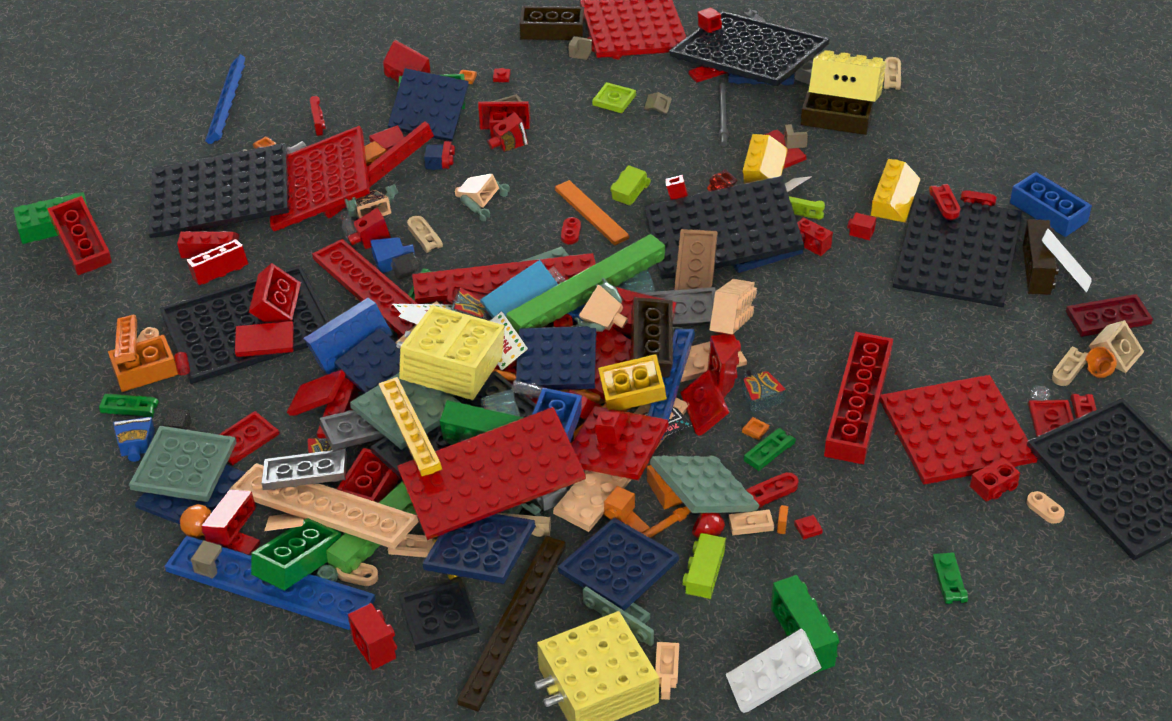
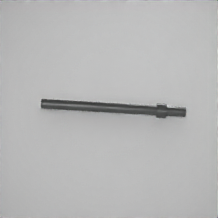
[719,83,729,147]

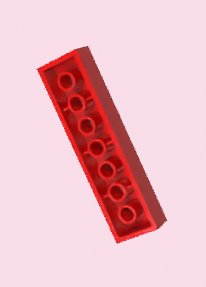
[824,332,894,465]

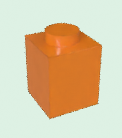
[604,486,635,522]

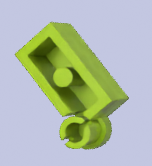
[610,165,651,206]

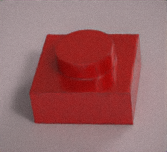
[493,68,511,82]
[794,515,823,540]

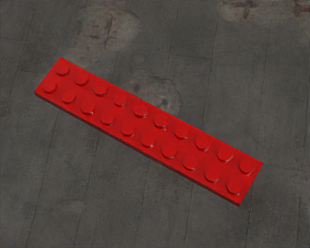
[312,239,418,337]
[412,253,596,304]

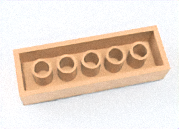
[710,279,757,334]

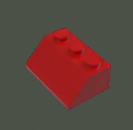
[383,40,431,83]
[478,101,530,129]
[177,231,240,258]
[249,263,301,322]
[707,333,741,398]
[337,448,400,503]

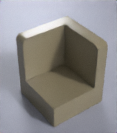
[569,36,592,60]
[644,92,672,114]
[784,124,808,148]
[191,540,222,578]

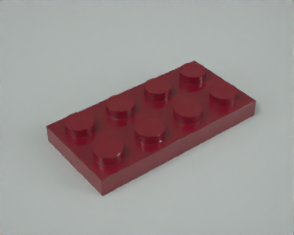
[1066,294,1153,337]

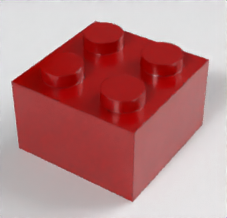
[348,603,397,670]

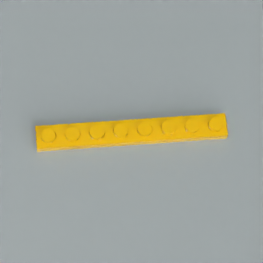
[379,377,442,477]

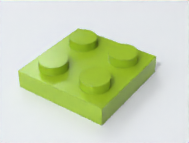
[592,82,636,113]

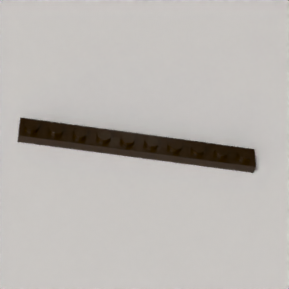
[457,536,566,712]

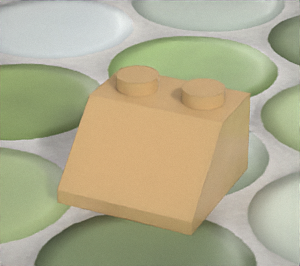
[1089,320,1144,373]

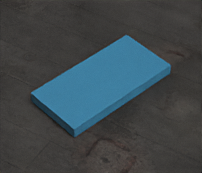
[480,260,558,318]

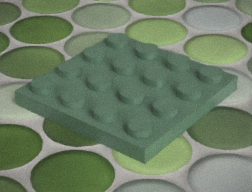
[350,372,461,450]
[129,426,237,502]
[650,455,760,513]

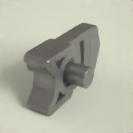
[743,8,765,22]

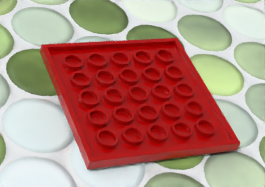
[580,0,687,58]
[270,125,370,232]
[880,375,1038,485]

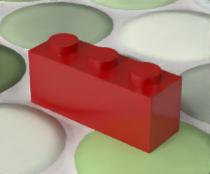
[187,240,248,285]
[202,490,256,545]

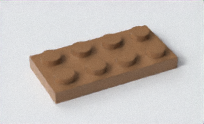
[674,229,717,290]

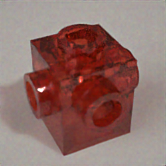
[707,169,738,191]

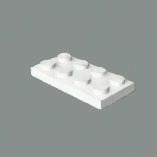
[726,629,821,713]

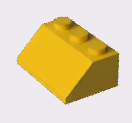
[743,134,788,184]
[598,354,667,411]

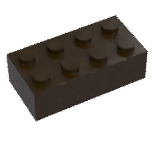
[520,6,584,40]
[801,90,873,135]
[1022,219,1059,295]
[631,297,673,377]

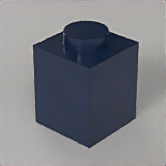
[424,145,444,170]

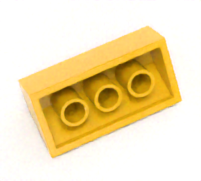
[871,159,920,223]

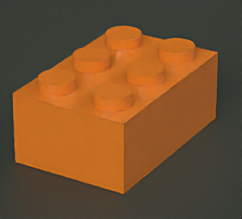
[108,335,178,392]

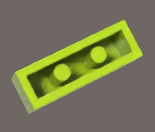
[682,533,726,599]

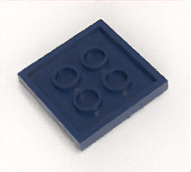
[334,328,400,394]

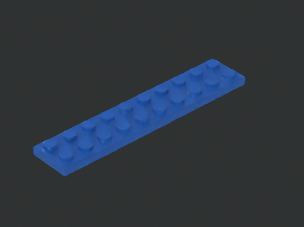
[165,536,375,630]

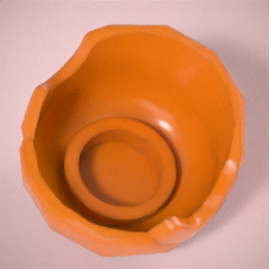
[1085,347,1117,378]
[180,504,211,539]

